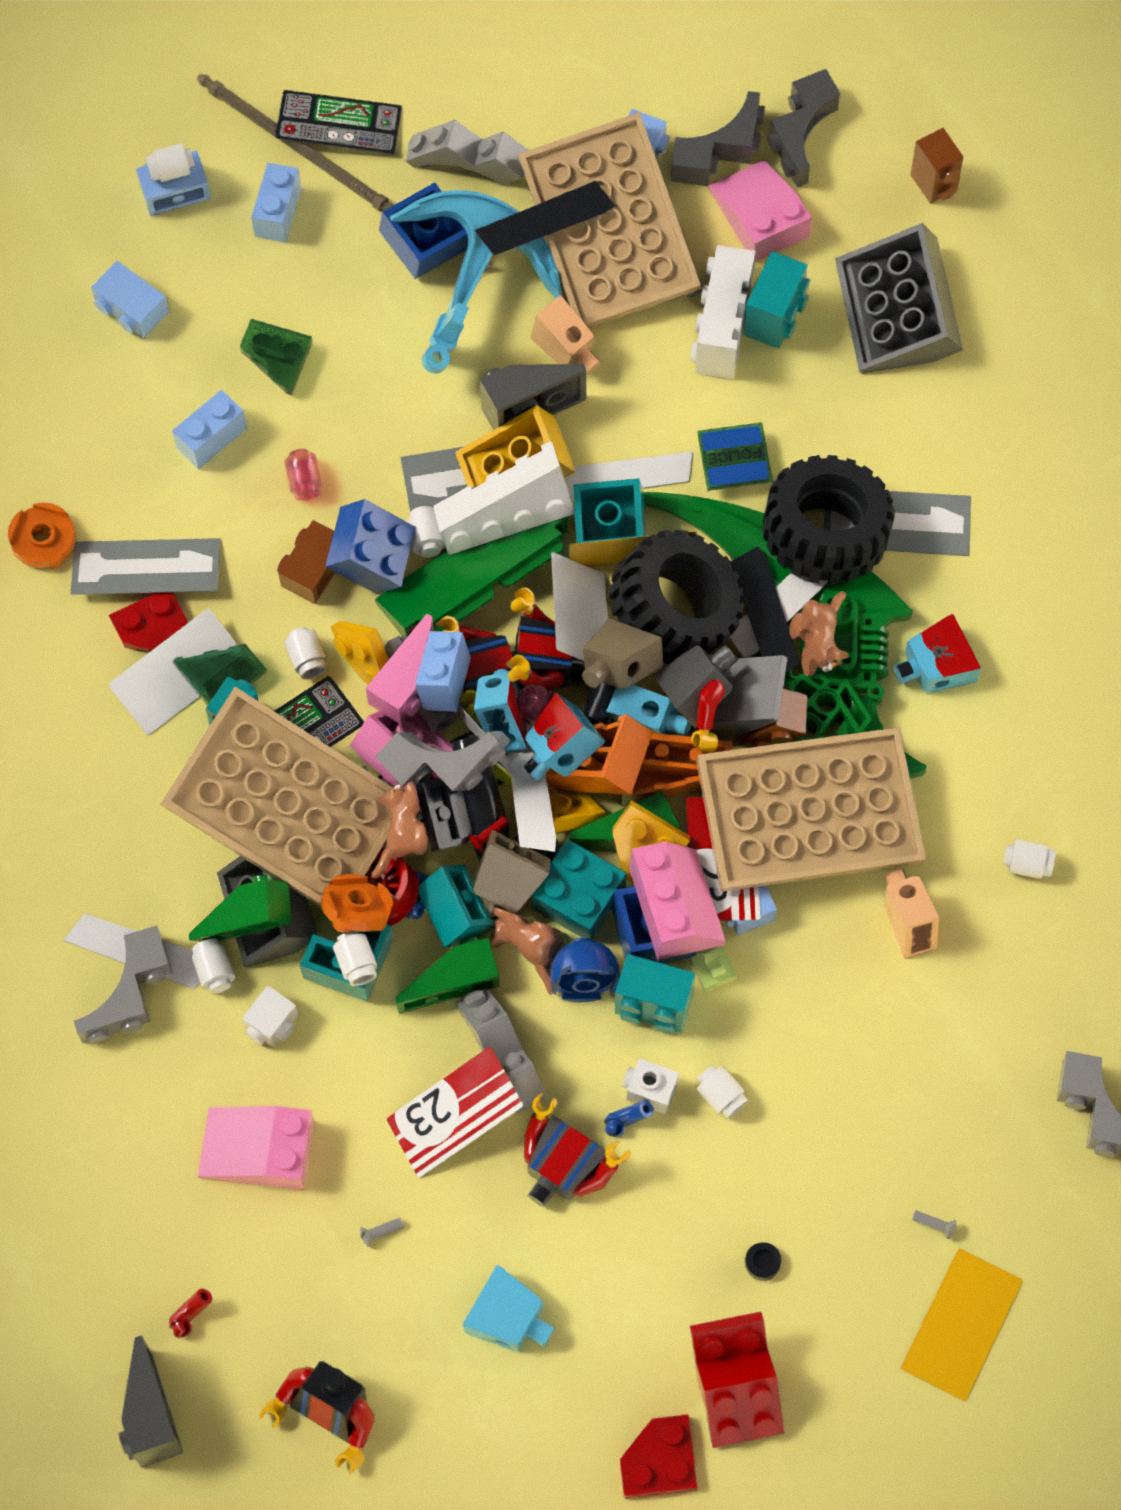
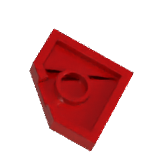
[109,592,188,652]
[620,1414,697,1499]

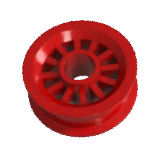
[351,848,419,926]

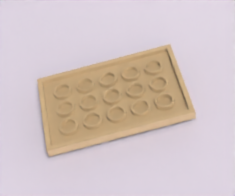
[518,112,701,328]
[160,687,393,907]
[696,727,926,892]

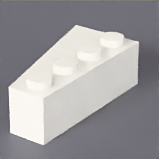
[690,245,755,380]
[433,441,575,555]

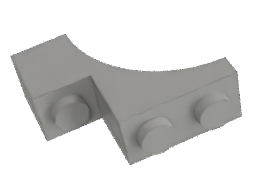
[405,119,528,185]
[375,731,511,791]
[74,926,173,1044]
[456,988,547,1114]
[1057,1051,1121,1157]

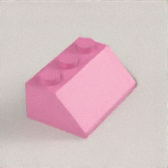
[350,711,452,812]
[629,842,726,960]

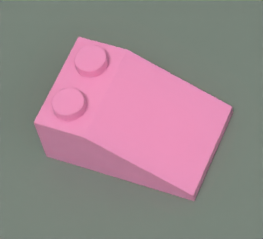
[708,160,812,262]
[198,1106,314,1190]

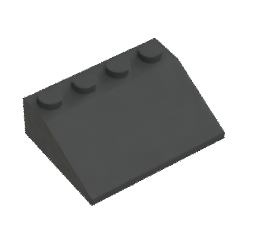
[835,223,963,373]

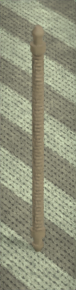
[197,74,394,212]

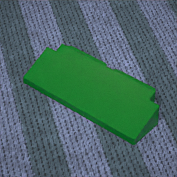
[375,517,568,637]

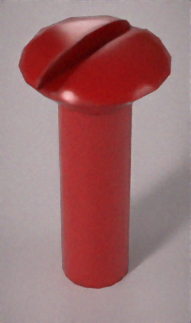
[469,816,509,851]

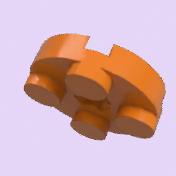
[8,502,76,568]
[321,874,393,933]

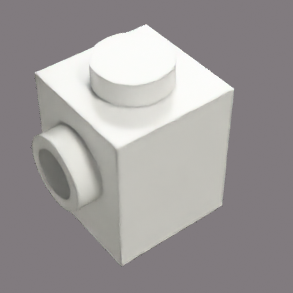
[242,986,299,1048]
[622,1058,679,1114]

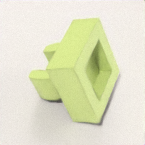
[690,946,737,992]

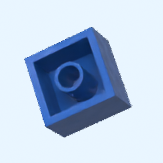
[378,182,468,279]
[325,499,416,594]
[611,886,696,963]

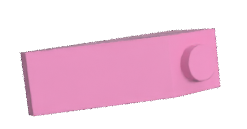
[366,614,434,724]

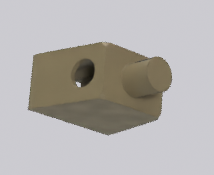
[582,618,664,689]
[472,830,551,919]

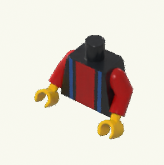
[506,587,585,695]
[436,616,515,717]
[259,1361,375,1474]

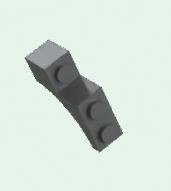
[767,69,840,187]
[671,91,765,186]

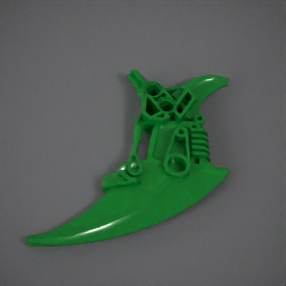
[644,492,927,779]

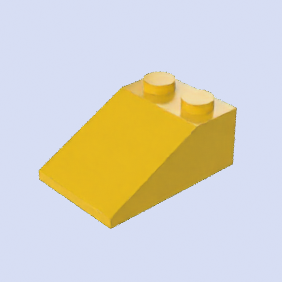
[455,405,576,488]

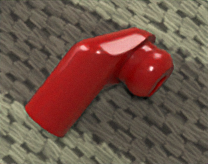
[169,1288,213,1338]

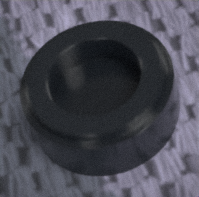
[745,1242,781,1281]

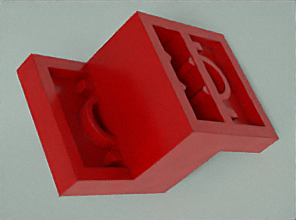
[689,1311,785,1448]

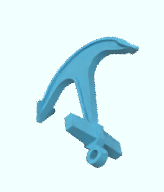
[390,190,563,374]

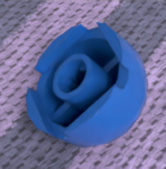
[550,938,620,1002]

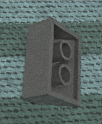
[217,856,317,967]

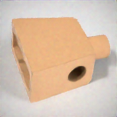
[530,295,601,375]
[885,868,939,959]

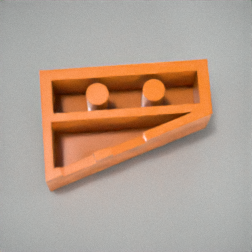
[545,714,653,795]
[622,733,733,807]

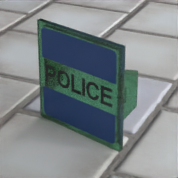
[697,422,773,491]

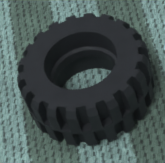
[762,455,895,584]
[609,530,744,664]

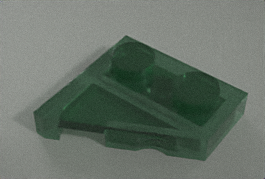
[240,319,313,395]
[173,644,267,706]

